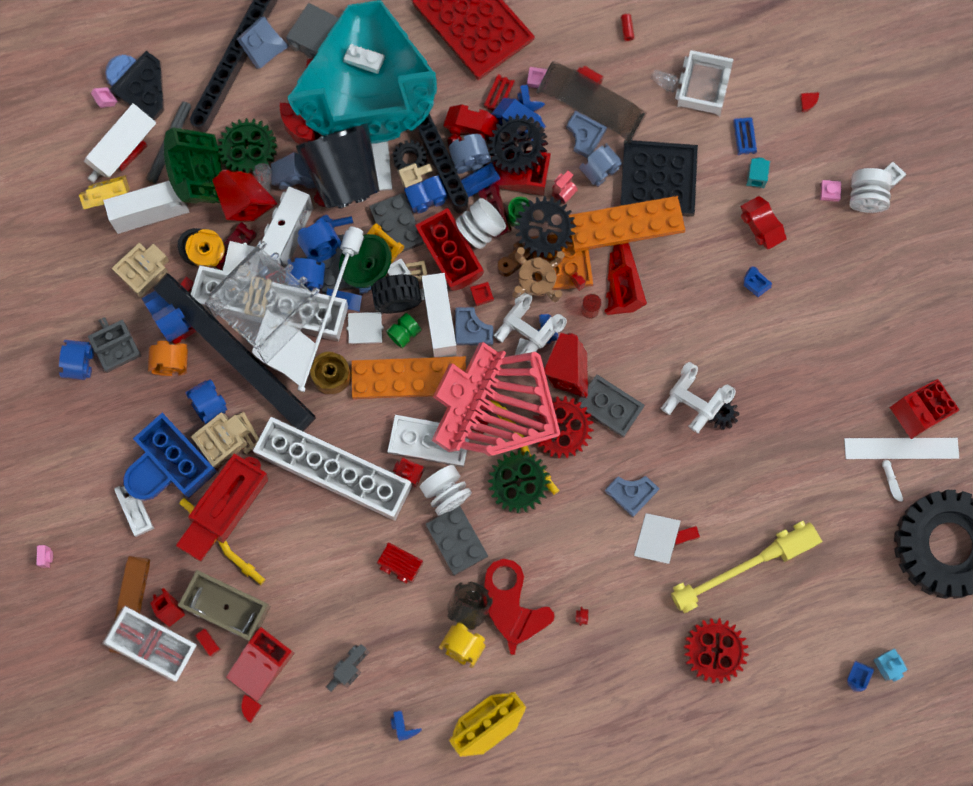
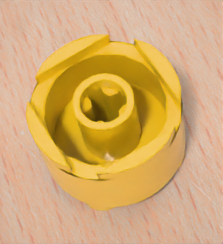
[439,623,486,668]

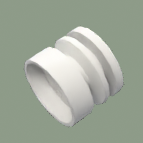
[850,168,892,213]
[456,198,506,249]
[419,465,472,515]

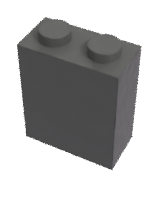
[286,2,339,59]

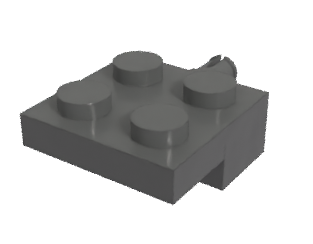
[88,317,141,373]
[325,644,370,692]

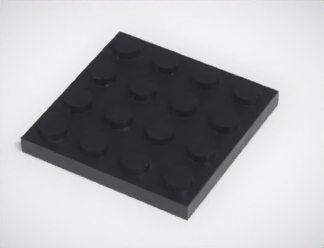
[620,140,698,217]

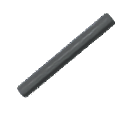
[146,101,191,184]

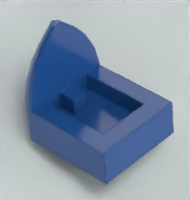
[517,85,545,112]
[743,267,772,297]
[847,661,874,692]
[391,711,422,741]

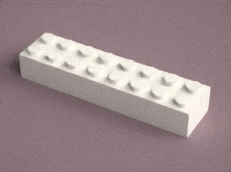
[191,266,348,342]
[253,417,412,521]

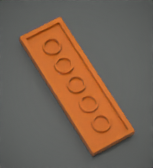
[568,196,686,252]
[352,356,466,399]

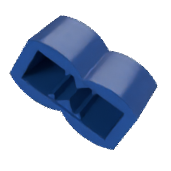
[404,175,448,213]

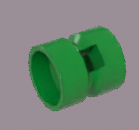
[508,197,530,227]
[386,313,422,349]

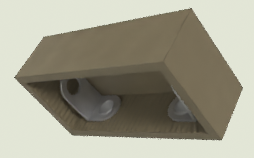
[178,570,271,641]

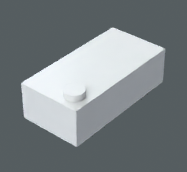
[103,181,189,234]
[420,273,457,357]

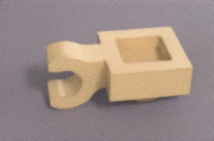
[398,163,432,188]

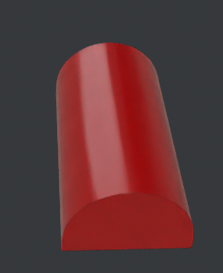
[415,208,484,291]

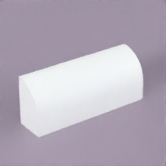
[84,104,156,178]

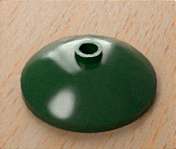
[339,234,392,288]

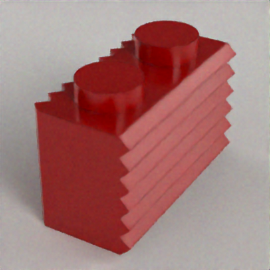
[377,542,424,584]

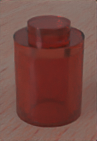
[581,294,601,319]

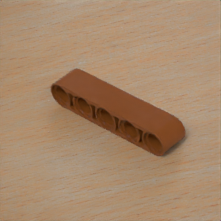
[109,556,150,654]

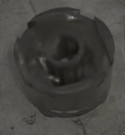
[447,582,493,630]

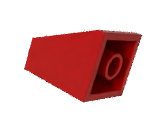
[212,170,277,222]
[544,333,588,399]

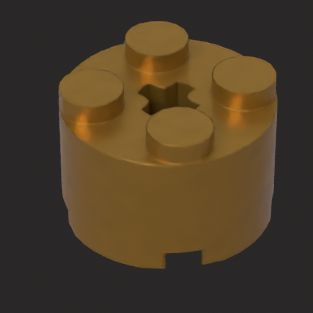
[310,351,351,395]

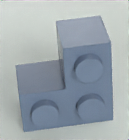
[271,152,315,190]

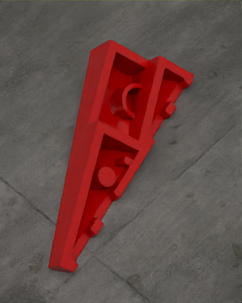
[605,243,647,315]

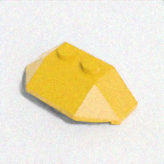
[449,692,526,757]

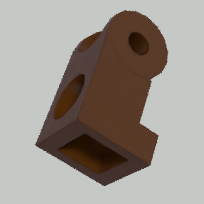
[497,241,531,277]

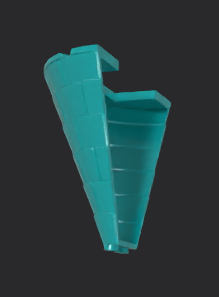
[287,0,437,144]

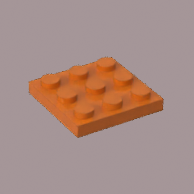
[530,234,593,290]

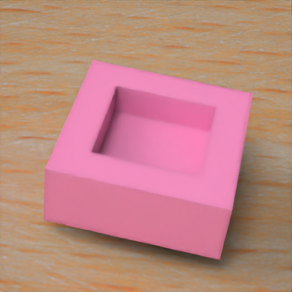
[527,67,548,89]
[91,88,117,107]
[820,180,841,202]
[36,545,53,568]

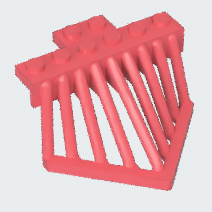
[432,342,560,456]

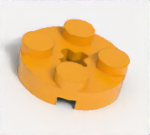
[186,229,225,267]

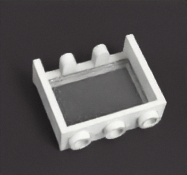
[675,50,733,117]

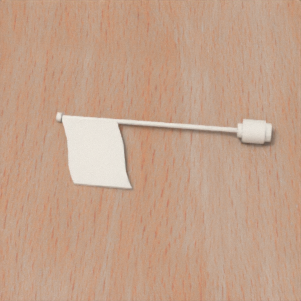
[252,227,364,392]

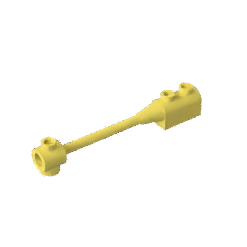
[671,521,822,614]

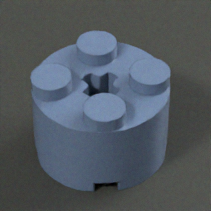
[449,134,491,174]
[579,143,622,187]

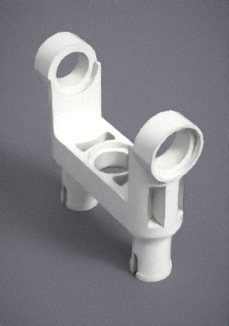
[493,293,567,354]
[660,362,736,433]

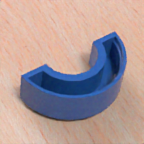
[142,291,191,343]

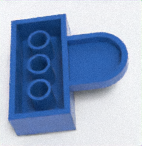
[124,413,217,501]

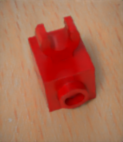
[393,457,424,488]
[150,588,185,627]

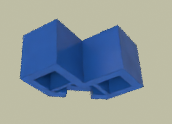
[492,98,546,141]

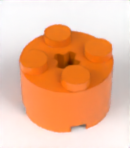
[148,341,188,376]

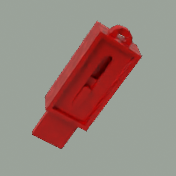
[176,453,268,562]

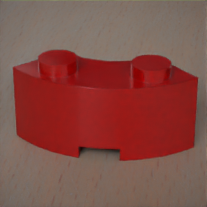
[280,102,316,144]
[740,196,787,250]

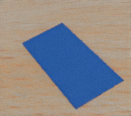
[326,288,362,312]

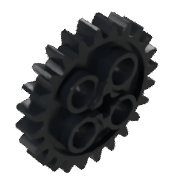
[488,114,548,175]
[514,196,576,258]

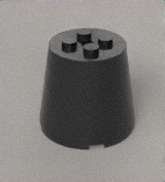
[296,123,380,209]

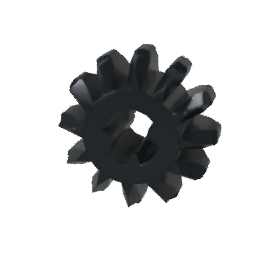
[708,400,740,430]

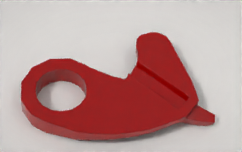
[484,559,555,655]

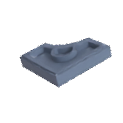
[566,111,607,158]
[455,307,493,346]
[605,476,660,517]

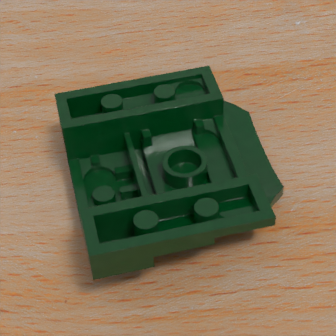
[164,127,222,204]

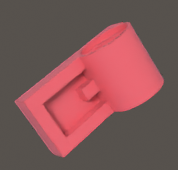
[552,171,578,204]

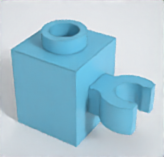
[873,649,908,682]

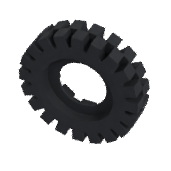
[894,490,973,599]

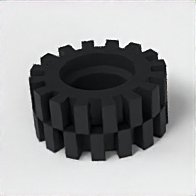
[393,140,427,171]

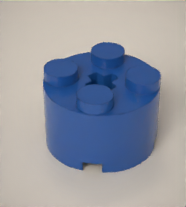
[297,219,342,263]
[285,258,325,293]
[59,340,94,380]
[185,379,228,425]

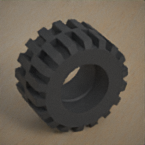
[371,274,422,314]

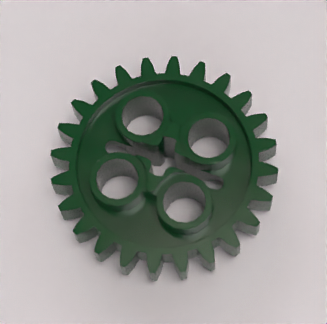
[218,118,278,176]
[488,450,551,514]

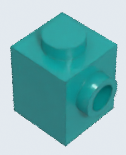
[746,157,770,188]

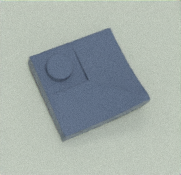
[237,17,289,69]

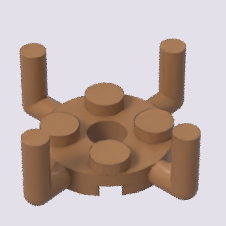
[512,247,565,303]

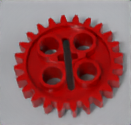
[533,396,594,459]
[683,618,749,684]

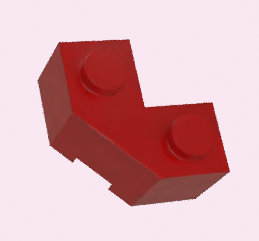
[443,104,499,141]

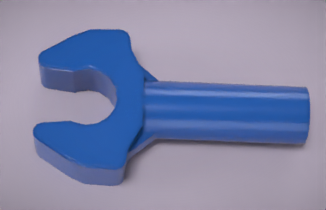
[320,215,353,229]

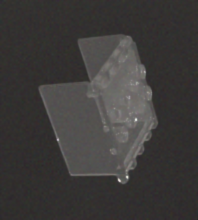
[204,241,320,364]

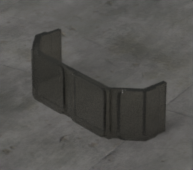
[536,61,647,144]

